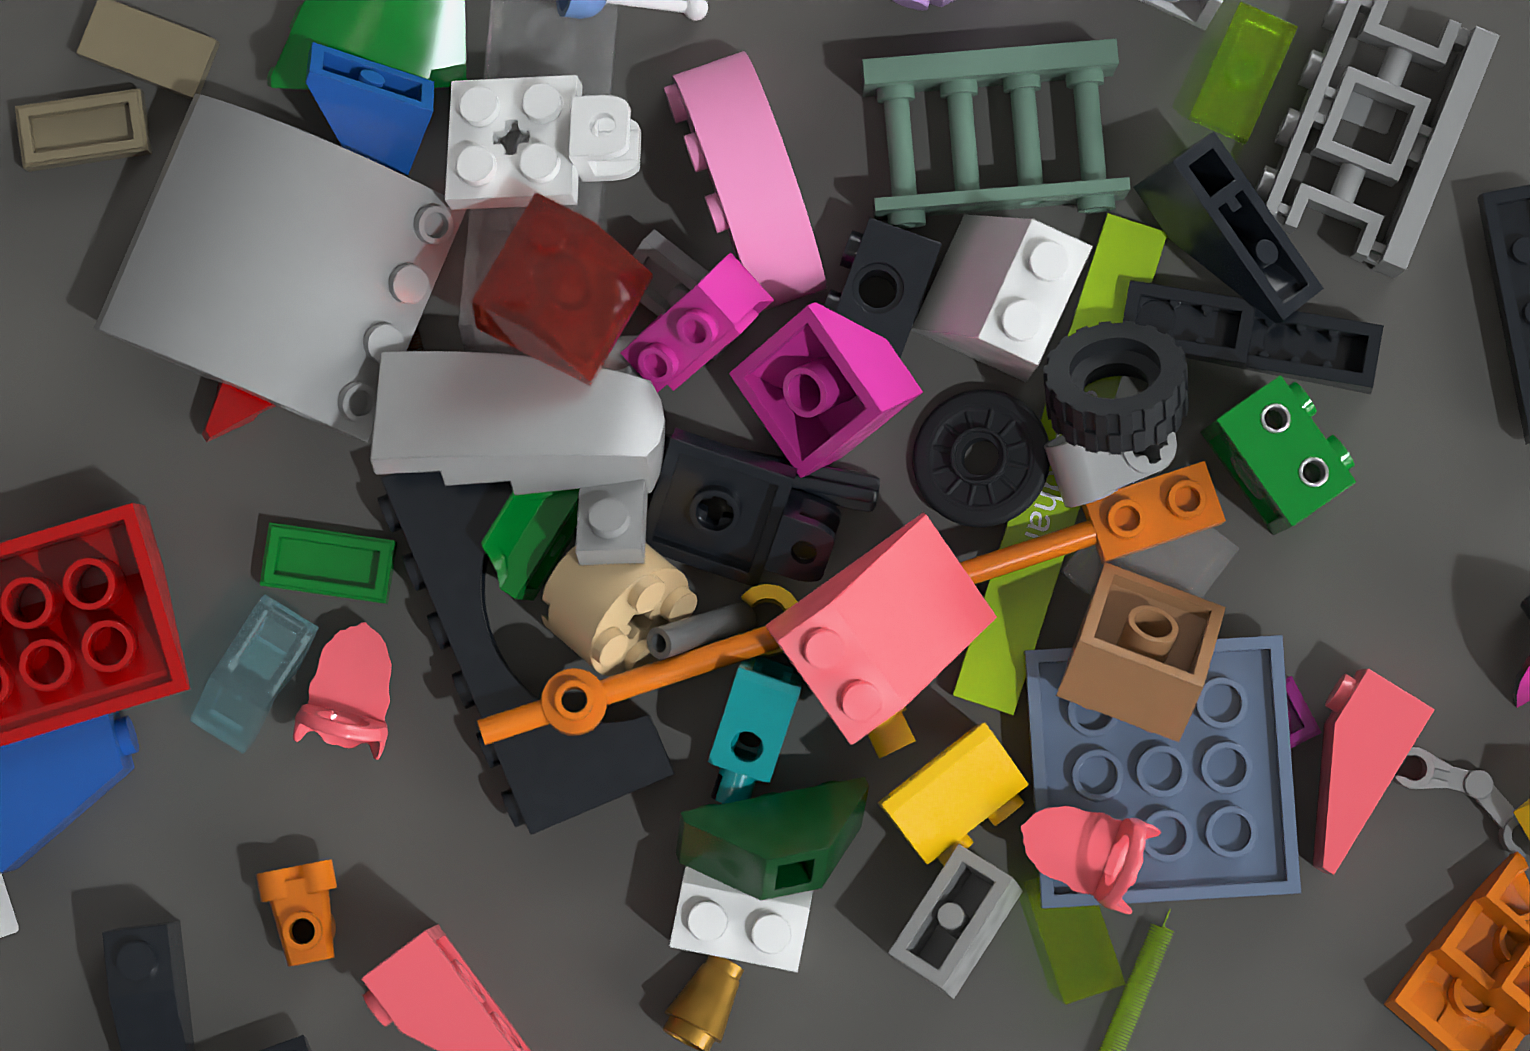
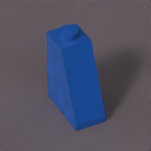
[0,711,139,874]

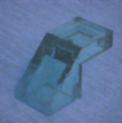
[190,594,319,754]

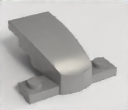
[371,336,665,565]

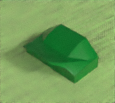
[481,488,579,601]

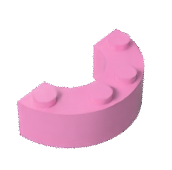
[664,51,826,311]

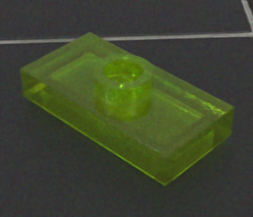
[1188,1,1298,144]

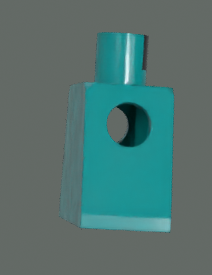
[708,655,803,804]

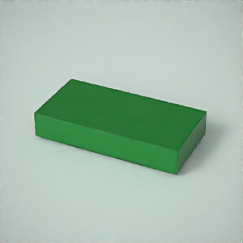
[260,522,397,604]

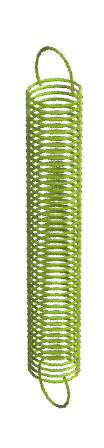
[1098,909,1174,1051]

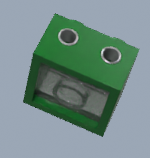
[1200,375,1356,535]

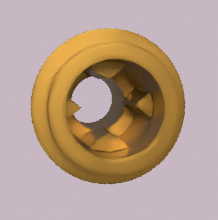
[662,955,744,1051]

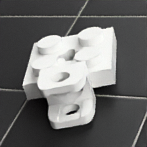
[445,75,641,210]

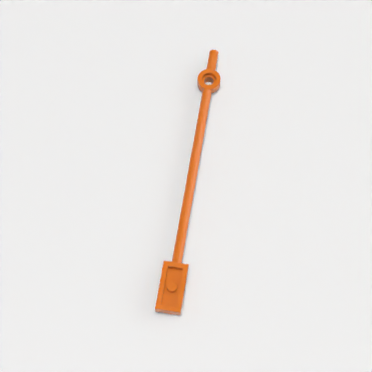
[477,461,1226,745]

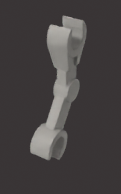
[1393,747,1526,857]

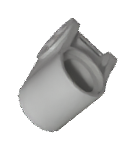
[1044,432,1177,507]

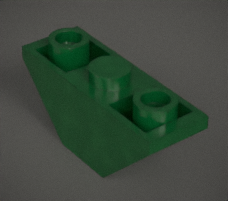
[676,777,869,901]

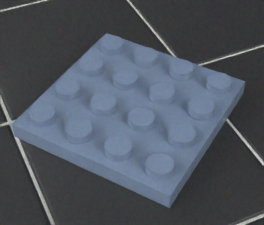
[1024,635,1301,908]

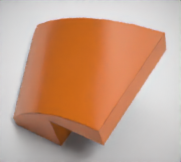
[1384,851,1530,1051]

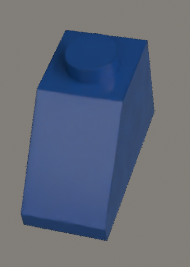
[306,42,434,175]

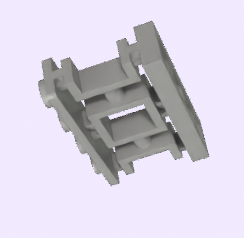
[1255,0,1500,279]

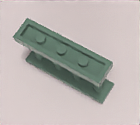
[861,38,1131,229]

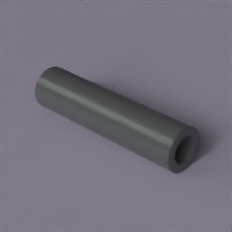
[647,602,756,659]

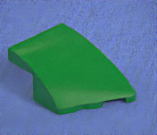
[267,0,467,89]

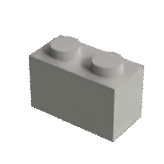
[888,844,1023,999]

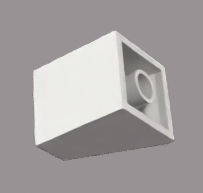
[911,215,1092,382]

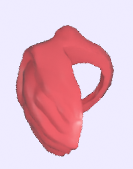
[293,622,392,760]
[1021,806,1161,914]

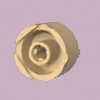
[542,542,697,676]

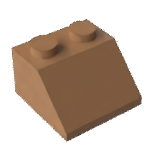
[1056,562,1226,742]

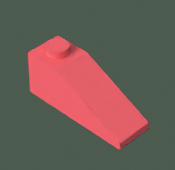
[1313,668,1435,875]

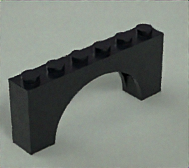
[377,471,675,835]

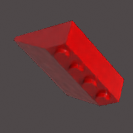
[0,503,190,747]

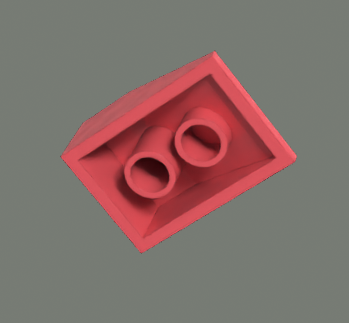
[765,512,997,745]
[362,925,531,1051]

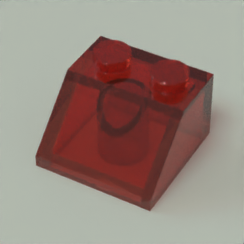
[471,192,653,386]

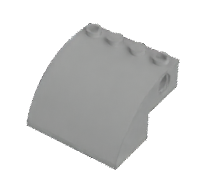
[94,94,467,442]

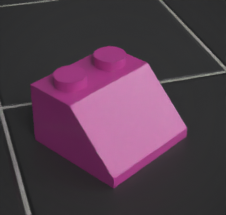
[729,302,923,478]

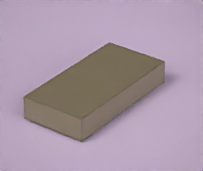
[76,0,220,100]
[15,88,152,172]

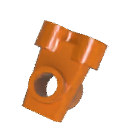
[256,859,337,967]

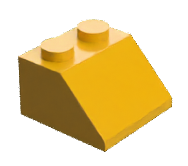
[877,723,1029,866]

